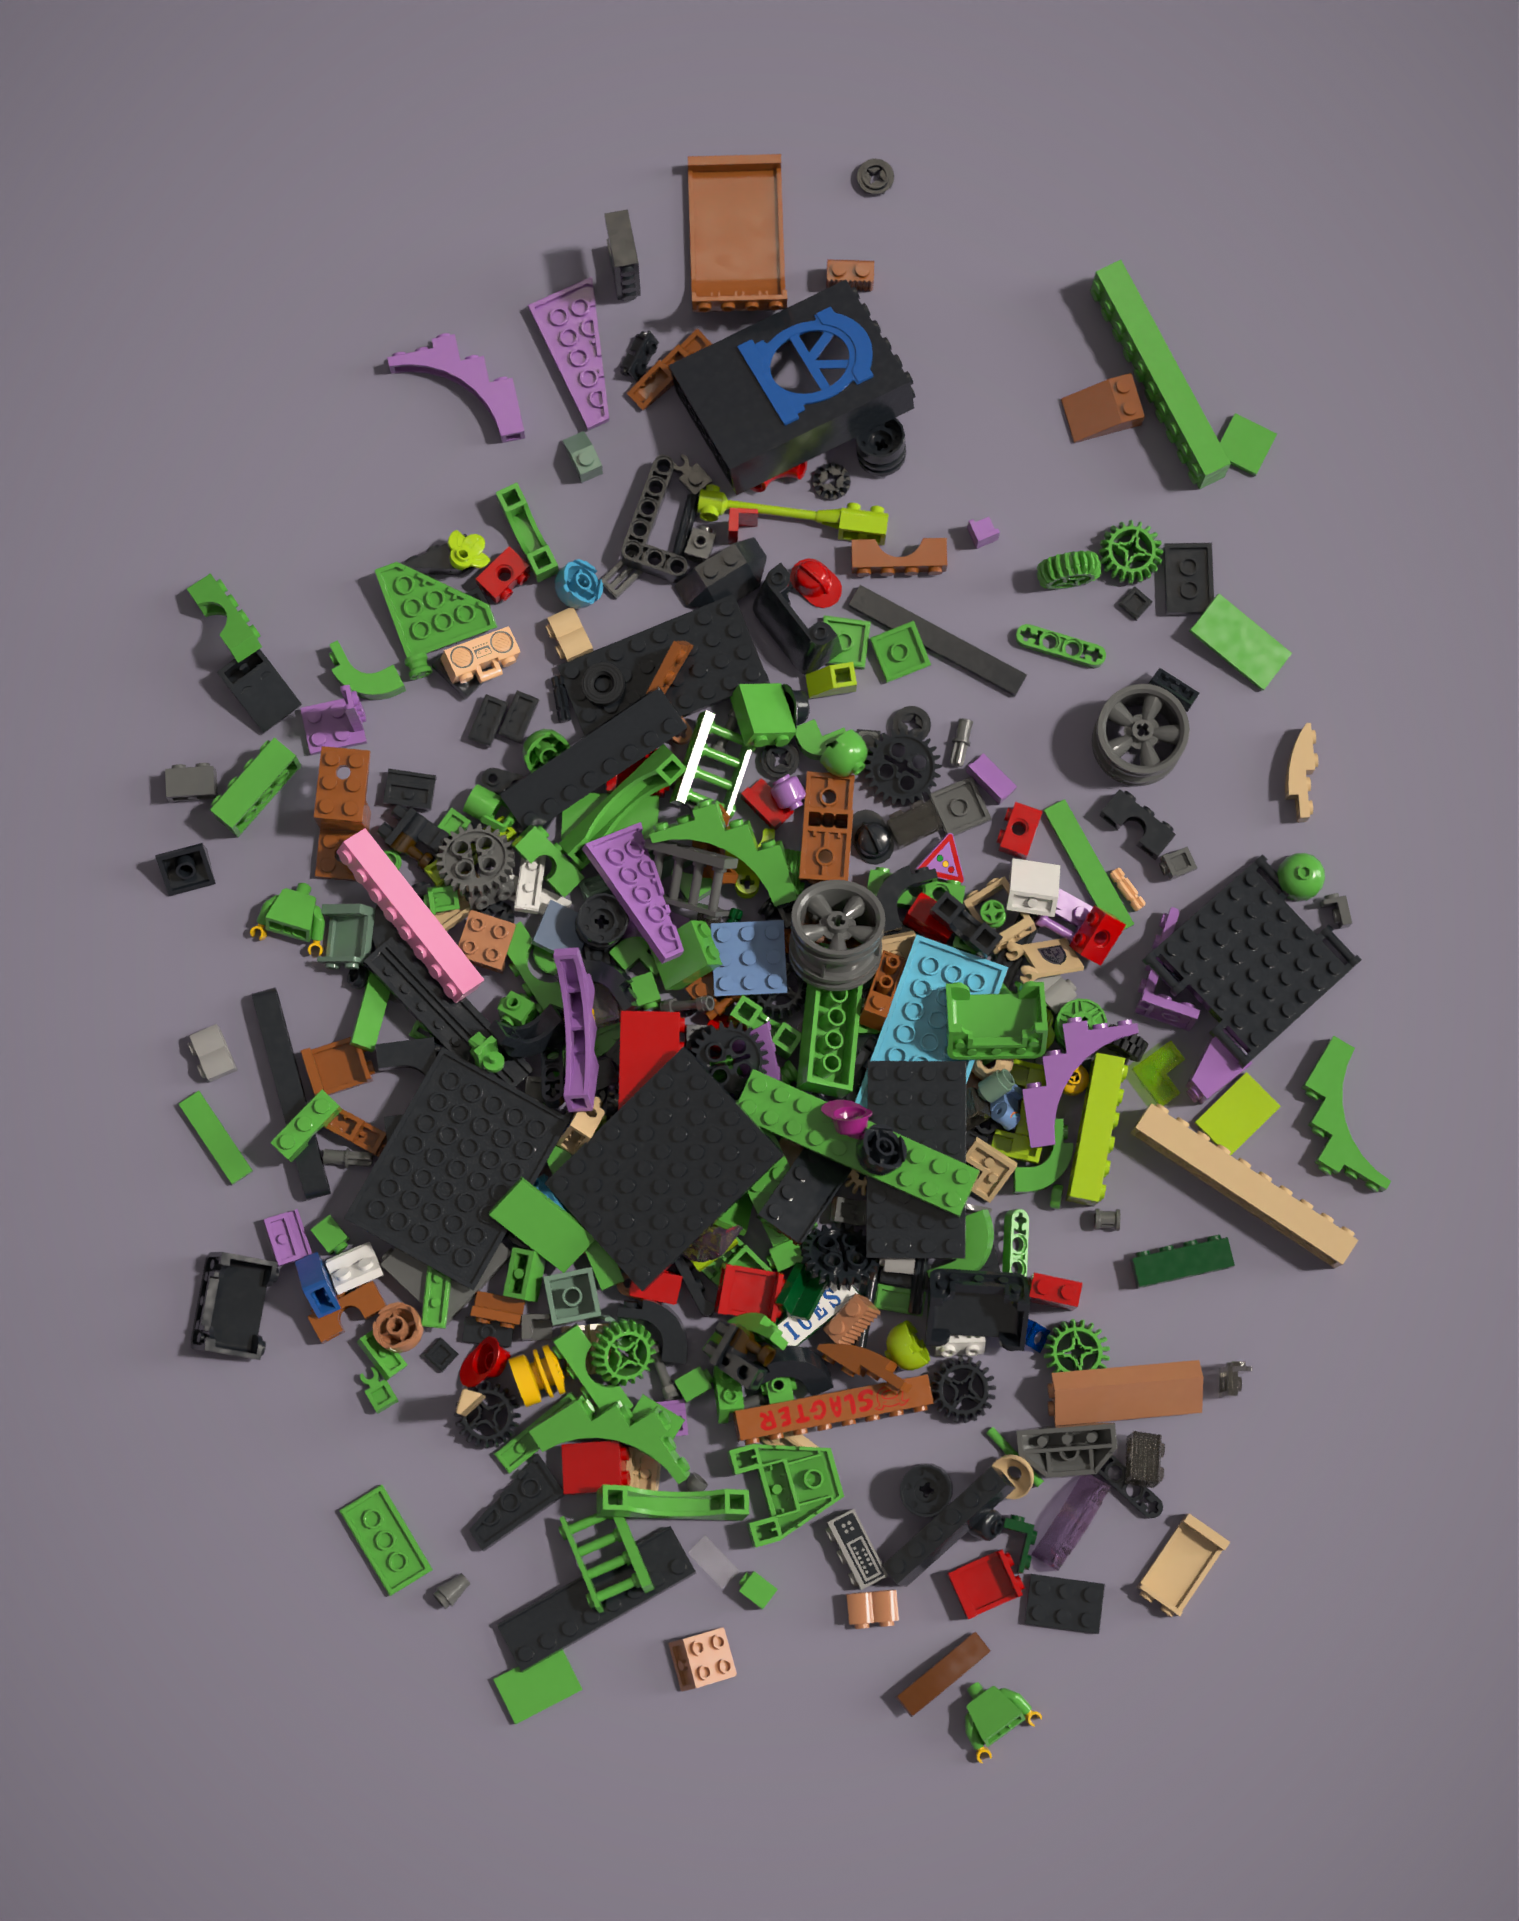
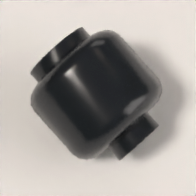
[968,1509,1003,1541]

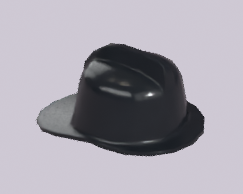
[782,684,810,740]
[851,810,894,865]

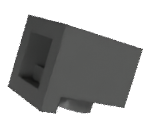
[684,526,716,564]

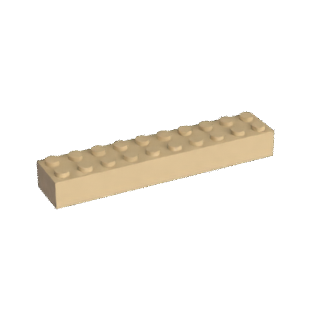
[1130,1103,1358,1268]

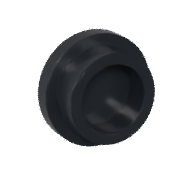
[347,966,369,990]

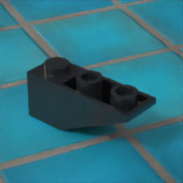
[404,534,474,575]

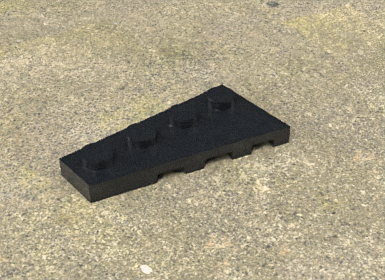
[469,1453,565,1551]

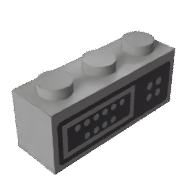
[825,1509,888,1590]

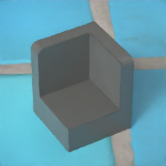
[522,1314,552,1341]

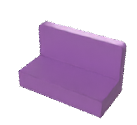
[966,753,1017,805]

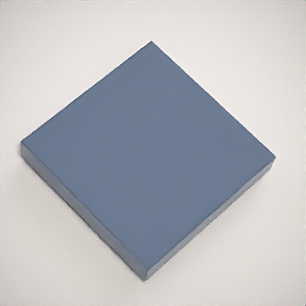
[531,900,584,954]

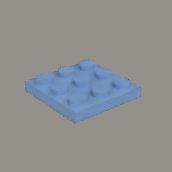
[710,920,787,997]

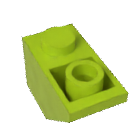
[805,662,857,699]

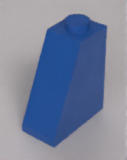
[295,1252,341,1319]

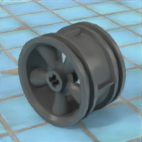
[1092,684,1190,786]
[789,880,885,991]

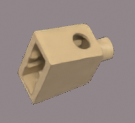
[556,1097,605,1155]

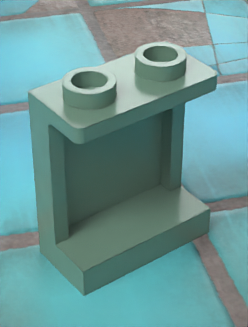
[317,904,375,970]

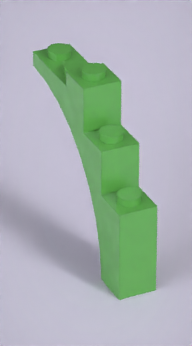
[649,798,799,906]
[1301,1036,1391,1192]
[529,1395,690,1484]

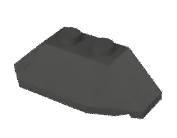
[1016,1423,1118,1478]

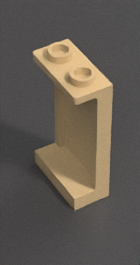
[1137,1513,1230,1617]

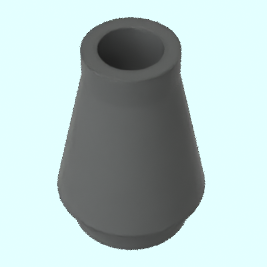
[433,1573,471,1609]

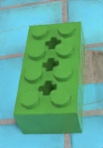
[210,737,301,837]

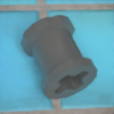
[1094,1209,1121,1231]

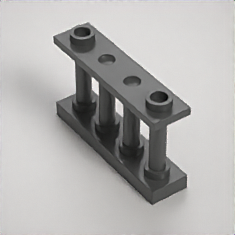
[644,838,738,920]

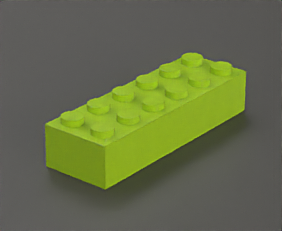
[1065,1052,1128,1207]

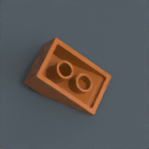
[1061,373,1145,443]

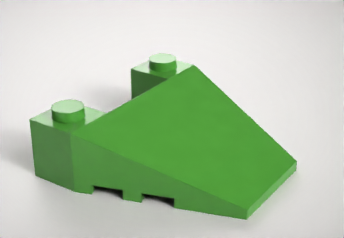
[726,1444,844,1548]

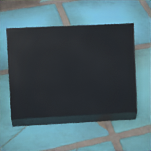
[155,843,216,896]

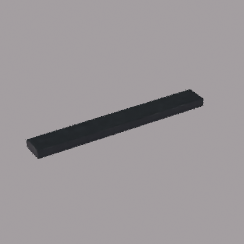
[848,585,1027,696]

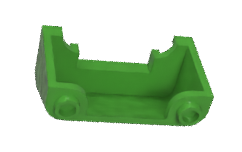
[945,981,1048,1060]

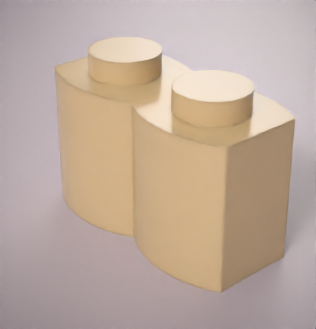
[545,607,593,662]

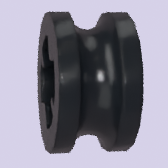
[758,897,776,920]

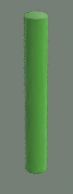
[986,1427,1044,1487]

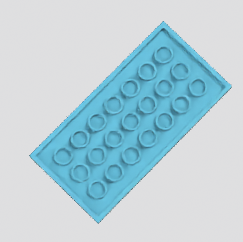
[855,934,1008,1109]

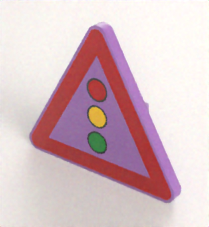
[915,833,965,884]

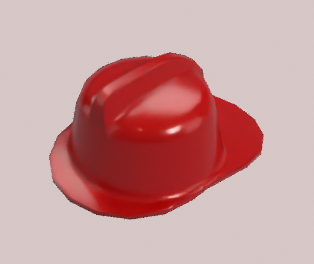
[790,558,842,608]
[459,1336,511,1388]

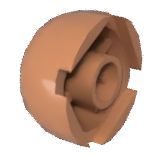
[373,1302,424,1353]

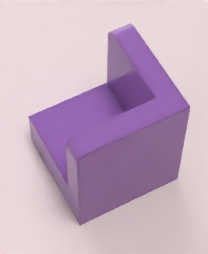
[967,517,1000,549]

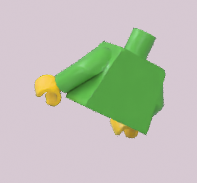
[250,883,325,956]
[965,1682,1042,1763]

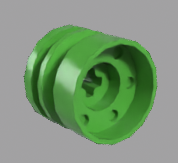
[1053,998,1107,1051]

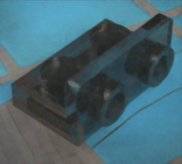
[1219,1361,1252,1398]

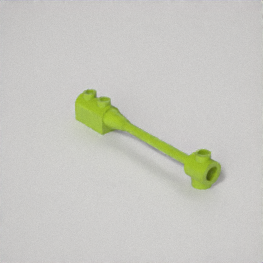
[698,484,889,545]

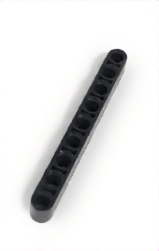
[252,987,331,1201]

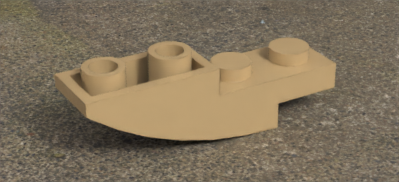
[1285,723,1318,823]

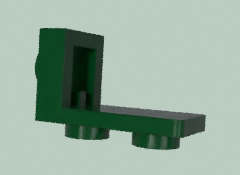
[1003,1514,1038,1574]

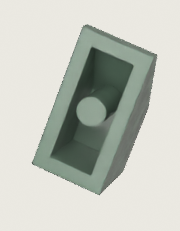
[562,431,603,483]

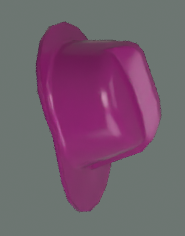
[821,1100,872,1139]

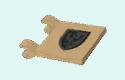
[1005,938,1084,984]

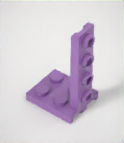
[300,684,367,755]
[1135,907,1200,1032]

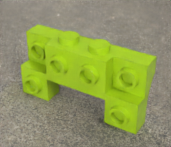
[991,1059,1047,1164]

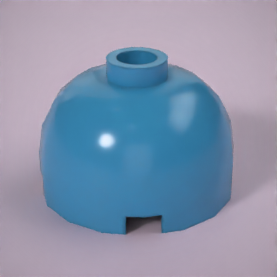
[555,559,603,609]

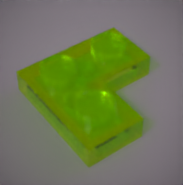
[1131,1040,1186,1106]

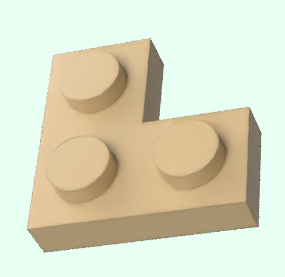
[966,1137,1018,1203]

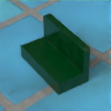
[775,1262,828,1321]

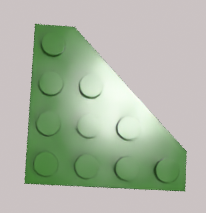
[375,562,498,658]

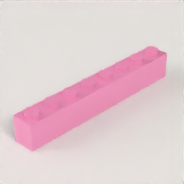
[337,829,484,1004]

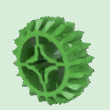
[1098,520,1163,584]
[1037,550,1101,590]
[590,1319,656,1386]
[1043,1319,1110,1374]

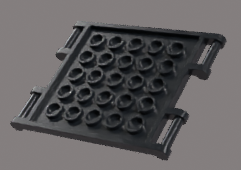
[1142,854,1362,1069]

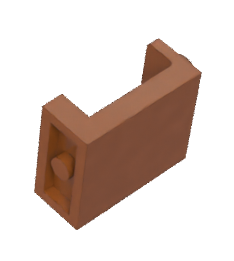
[301,1036,376,1096]

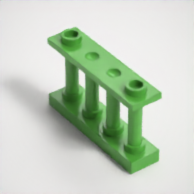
[669,710,756,819]
[558,1513,654,1613]

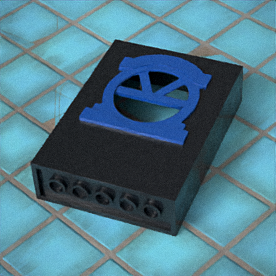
[669,280,916,495]

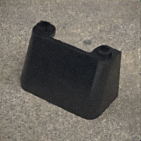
[753,563,843,675]
[191,1252,279,1360]
[925,1268,1030,1351]

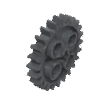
[436,824,515,897]

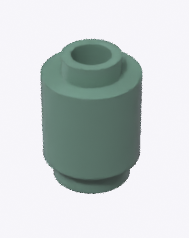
[978,1069,1015,1103]

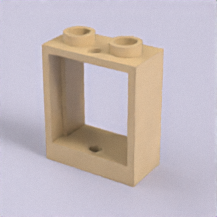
[963,876,1036,954]

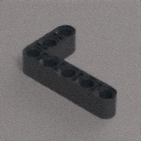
[621,455,688,583]

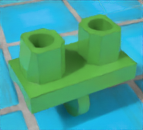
[468,1032,504,1073]

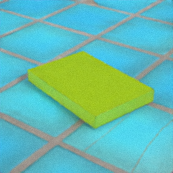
[1195,1072,1281,1156]

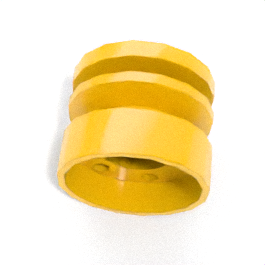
[508,1344,566,1408]

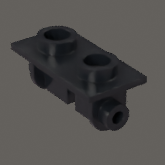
[620,331,659,382]

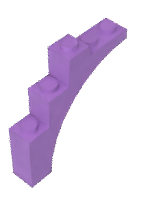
[387,333,525,443]
[553,947,599,1112]
[1022,1017,1139,1148]

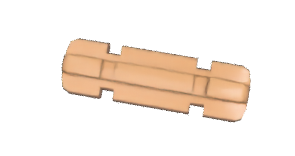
[1109,868,1146,911]

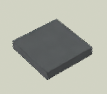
[928,776,992,836]

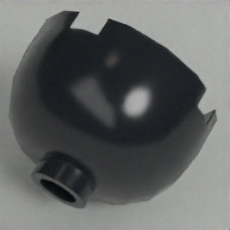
[856,1124,907,1175]

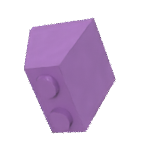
[1186,1029,1252,1105]

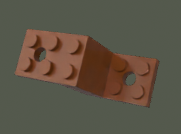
[314,746,371,882]
[799,771,855,882]

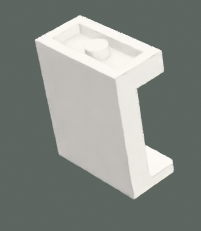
[1006,858,1060,917]

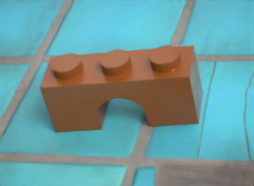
[307,1280,387,1344]

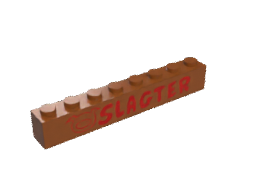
[733,1374,934,1445]

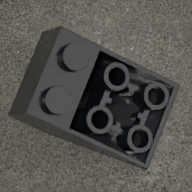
[217,649,302,733]

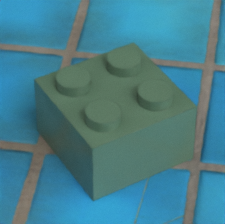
[543,1267,602,1327]

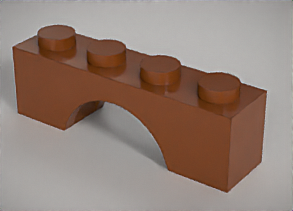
[851,538,948,577]

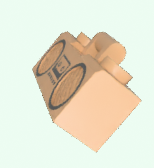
[440,626,520,684]

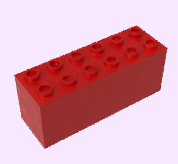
[618,1011,685,1110]

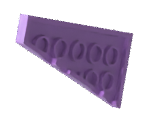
[528,277,609,431]
[582,822,684,964]

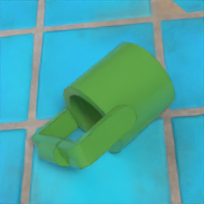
[463,784,516,833]

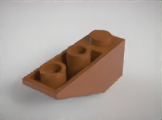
[859,950,906,1031]

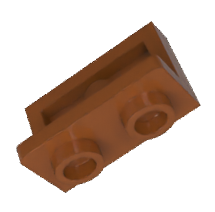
[470,1291,525,1328]

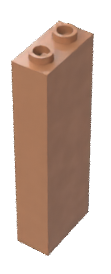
[1047,1360,1203,1426]

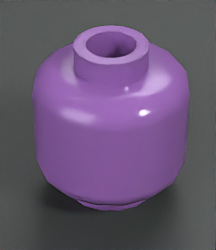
[771,774,806,811]

